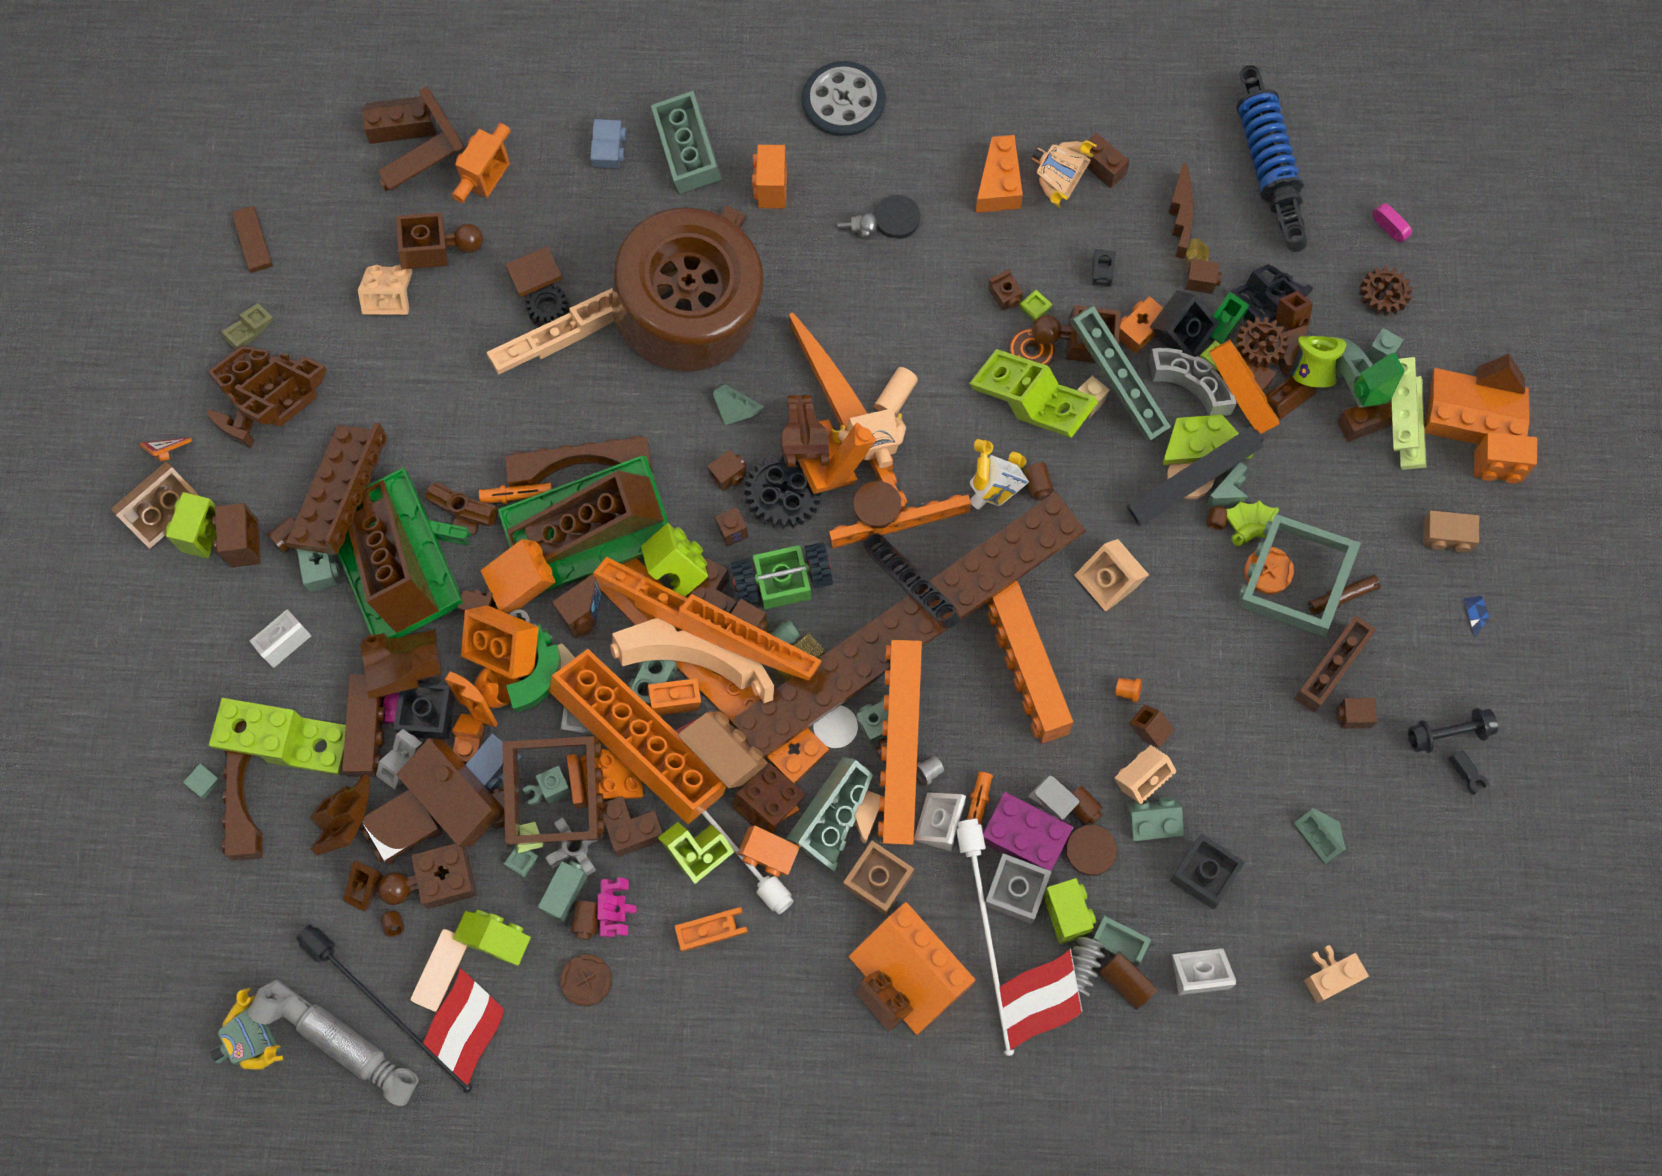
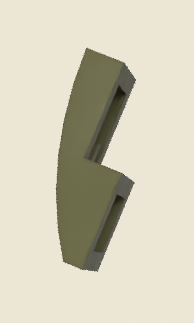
[221,303,273,350]

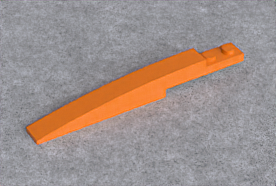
[789,313,907,512]
[593,557,822,680]

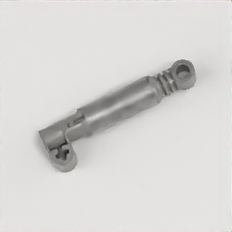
[248,980,419,1106]

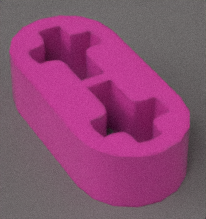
[1373,203,1412,243]

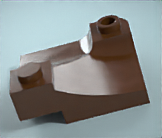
[361,629,441,699]

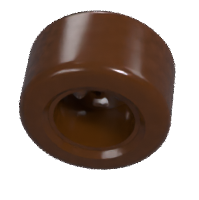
[612,207,764,372]

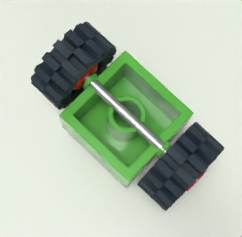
[730,542,833,610]

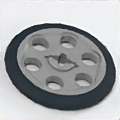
[801,61,886,136]

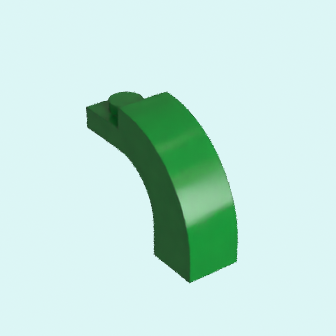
[506,624,561,713]

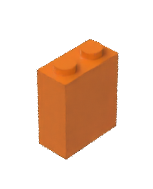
[480,539,555,613]

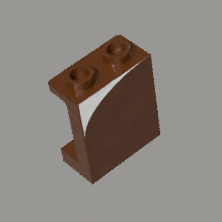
[361,790,443,865]

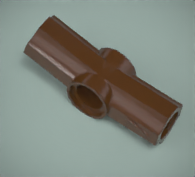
[425,481,498,527]

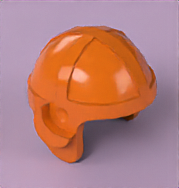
[474,668,520,708]

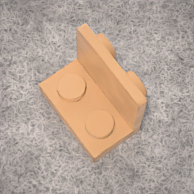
[358,265,413,315]

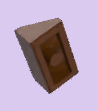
[1265,375,1315,419]

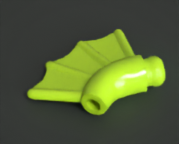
[1226,501,1279,546]

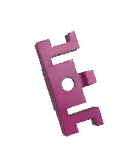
[598,877,636,938]

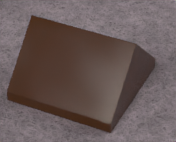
[505,246,563,297]

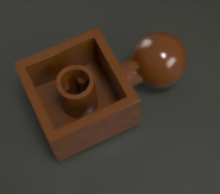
[396,212,483,269]
[1032,305,1121,363]
[378,843,477,909]

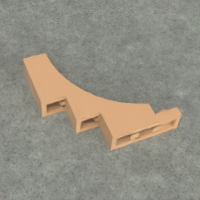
[610,618,774,703]

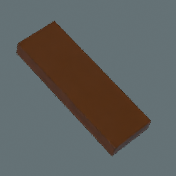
[232,205,273,273]

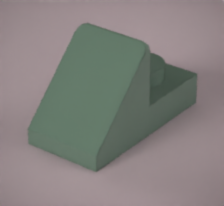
[1207,462,1248,507]

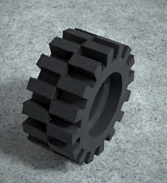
[525,284,569,327]

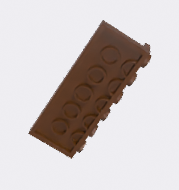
[286,423,387,555]

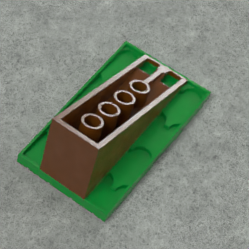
[498,456,669,595]
[338,467,463,638]

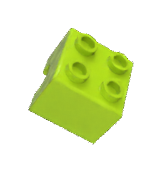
[641,523,708,597]

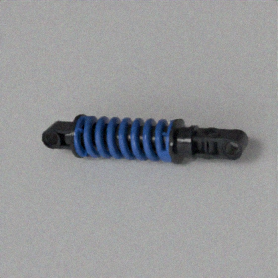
[1236,65,1307,252]

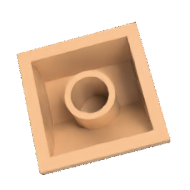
[1075,539,1149,611]

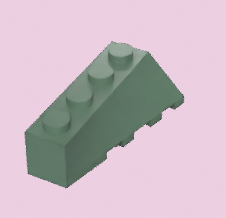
[786,757,873,872]

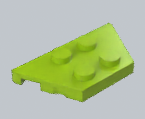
[1163,415,1254,465]

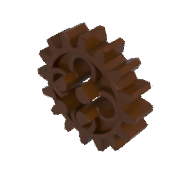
[1359,266,1413,316]
[1236,317,1289,368]

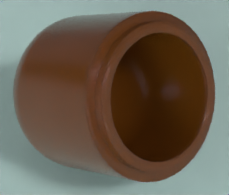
[1206,506,1227,530]
[381,910,404,937]

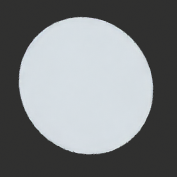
[813,705,858,748]

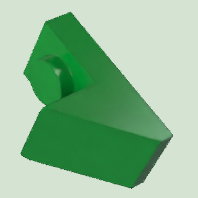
[1211,292,1249,344]

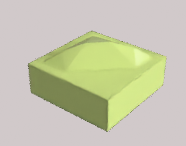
[515,822,543,853]

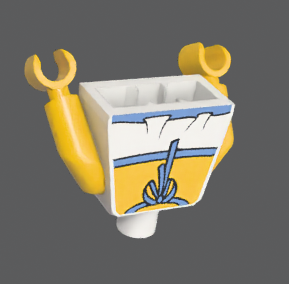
[970,439,1029,510]

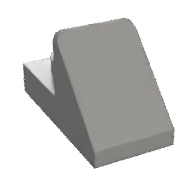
[1028,775,1080,820]

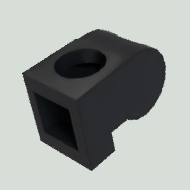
[1092,249,1116,287]

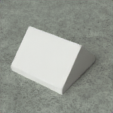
[250,609,311,668]
[914,792,966,851]
[1172,949,1236,995]

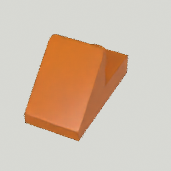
[452,713,485,764]

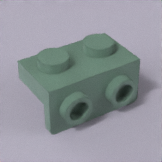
[1128,797,1184,841]

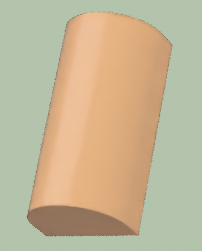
[874,367,918,417]

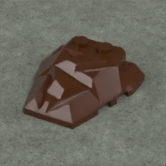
[208,346,326,427]

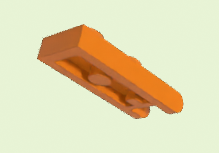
[675,907,748,952]

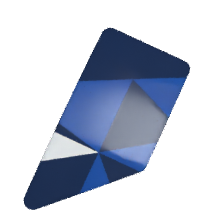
[1464,596,1489,636]

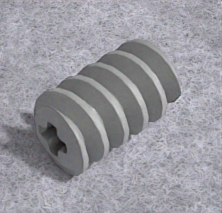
[1072,937,1106,997]

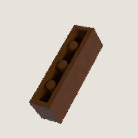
[1294,615,1376,713]
[342,675,386,777]

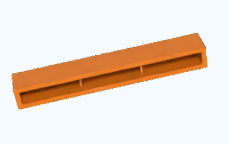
[878,640,922,845]

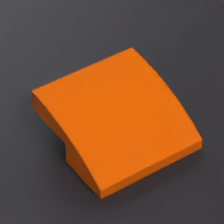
[445,671,498,728]

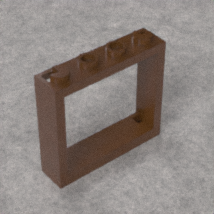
[503,736,605,845]

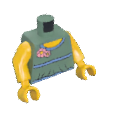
[210,988,283,1070]

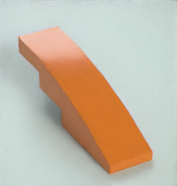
[1209,340,1280,434]

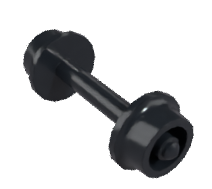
[1408,708,1498,753]

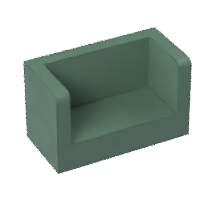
[1092,916,1152,967]

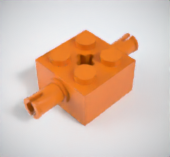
[451,123,511,203]

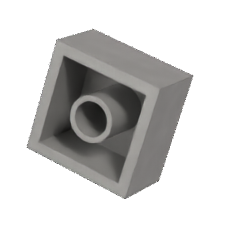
[985,854,1052,924]

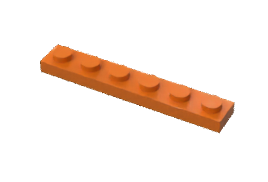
[829,495,971,549]

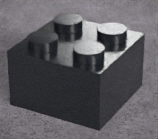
[1150,290,1220,357]
[394,682,455,740]
[1170,833,1245,909]

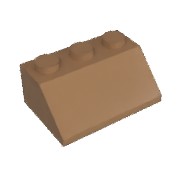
[111,462,199,549]
[678,711,768,788]

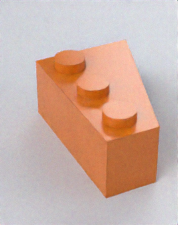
[976,135,1023,213]

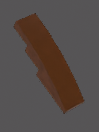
[1169,163,1193,259]

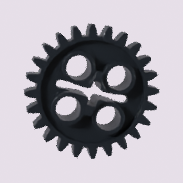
[744,454,822,530]

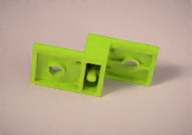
[969,349,1098,438]
[209,698,346,776]

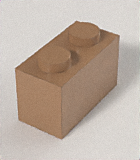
[1423,510,1479,553]

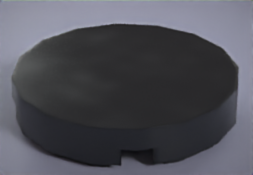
[875,195,920,239]

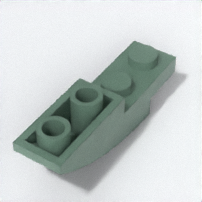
[1336,337,1381,407]

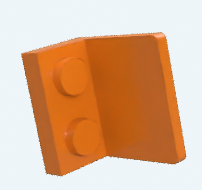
[580,749,644,806]

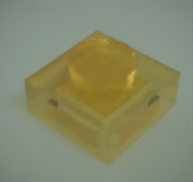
[1187,238,1210,263]

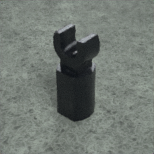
[1448,749,1489,795]

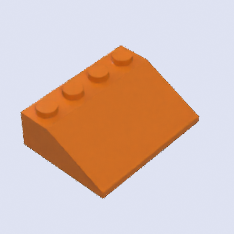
[1424,368,1530,445]
[848,902,976,1035]

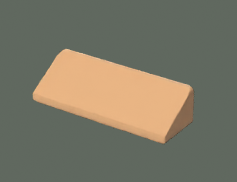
[410,929,467,1012]

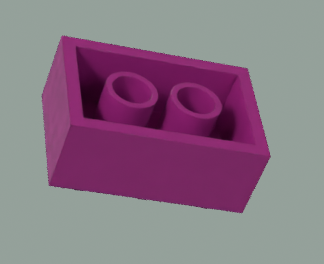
[983,792,1073,871]

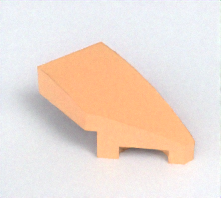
[853,790,881,844]

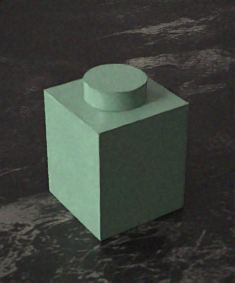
[1366,328,1404,363]

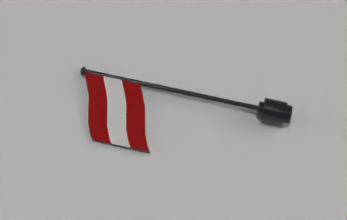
[296,925,505,1093]

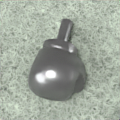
[837,213,877,238]

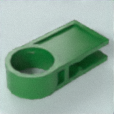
[428,520,471,545]

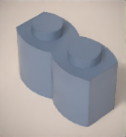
[591,119,627,168]

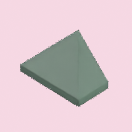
[713,384,764,425]
[1294,808,1346,864]

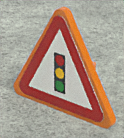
[140,438,192,462]

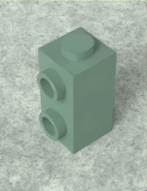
[538,861,588,922]

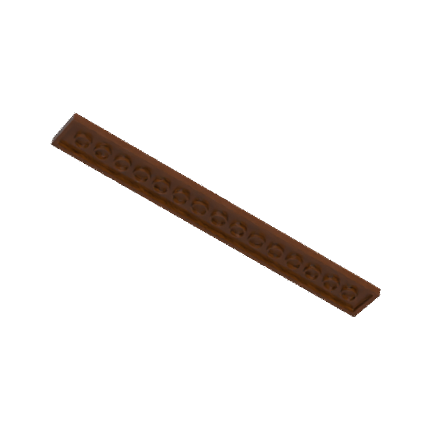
[732,492,1085,759]

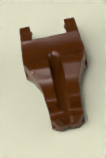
[780,395,829,467]

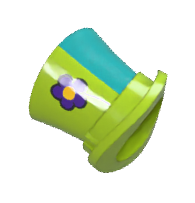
[1293,336,1346,387]

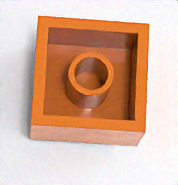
[752,145,787,208]
[1474,432,1537,484]

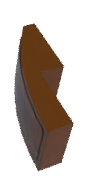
[207,409,254,448]

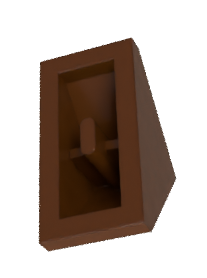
[1274,326,1309,376]
[1476,353,1525,394]
[343,860,384,912]

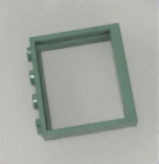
[1239,514,1361,637]

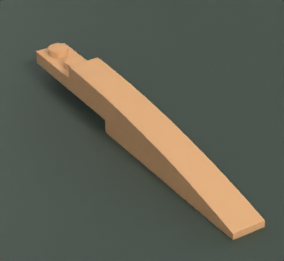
[487,270,677,375]

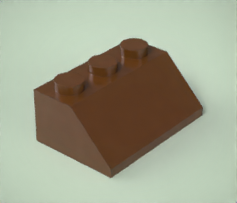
[362,97,436,144]

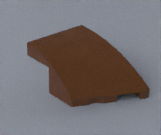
[310,774,370,856]

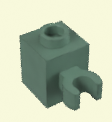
[523,766,572,806]

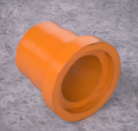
[1115,678,1142,703]

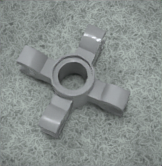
[545,818,604,876]

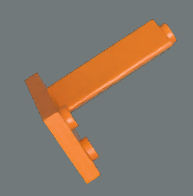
[798,419,876,494]

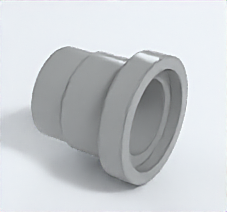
[916,756,944,786]

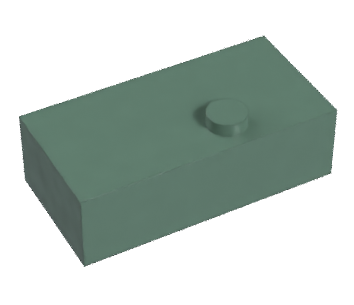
[651,91,722,194]

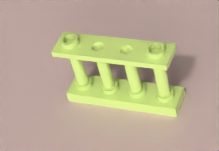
[1392,357,1427,470]

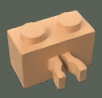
[1304,945,1369,1003]

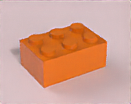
[461,605,539,679]

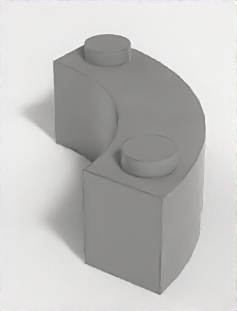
[1148,348,1237,416]

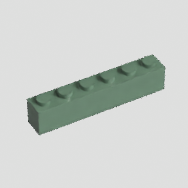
[1069,306,1171,440]

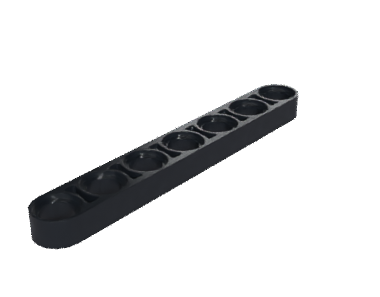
[863,534,960,629]

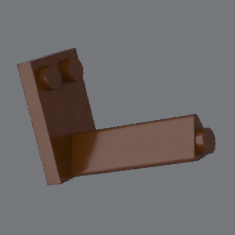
[378,86,464,191]

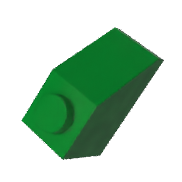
[1354,353,1405,407]

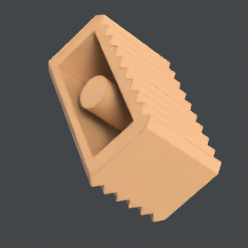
[1114,745,1176,804]

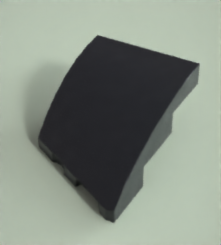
[1230,264,1313,323]

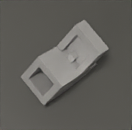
[376,729,422,790]

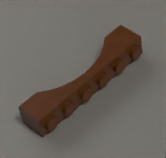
[505,436,652,487]
[221,721,263,861]

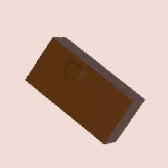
[396,738,504,846]

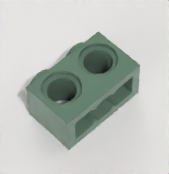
[628,660,678,707]

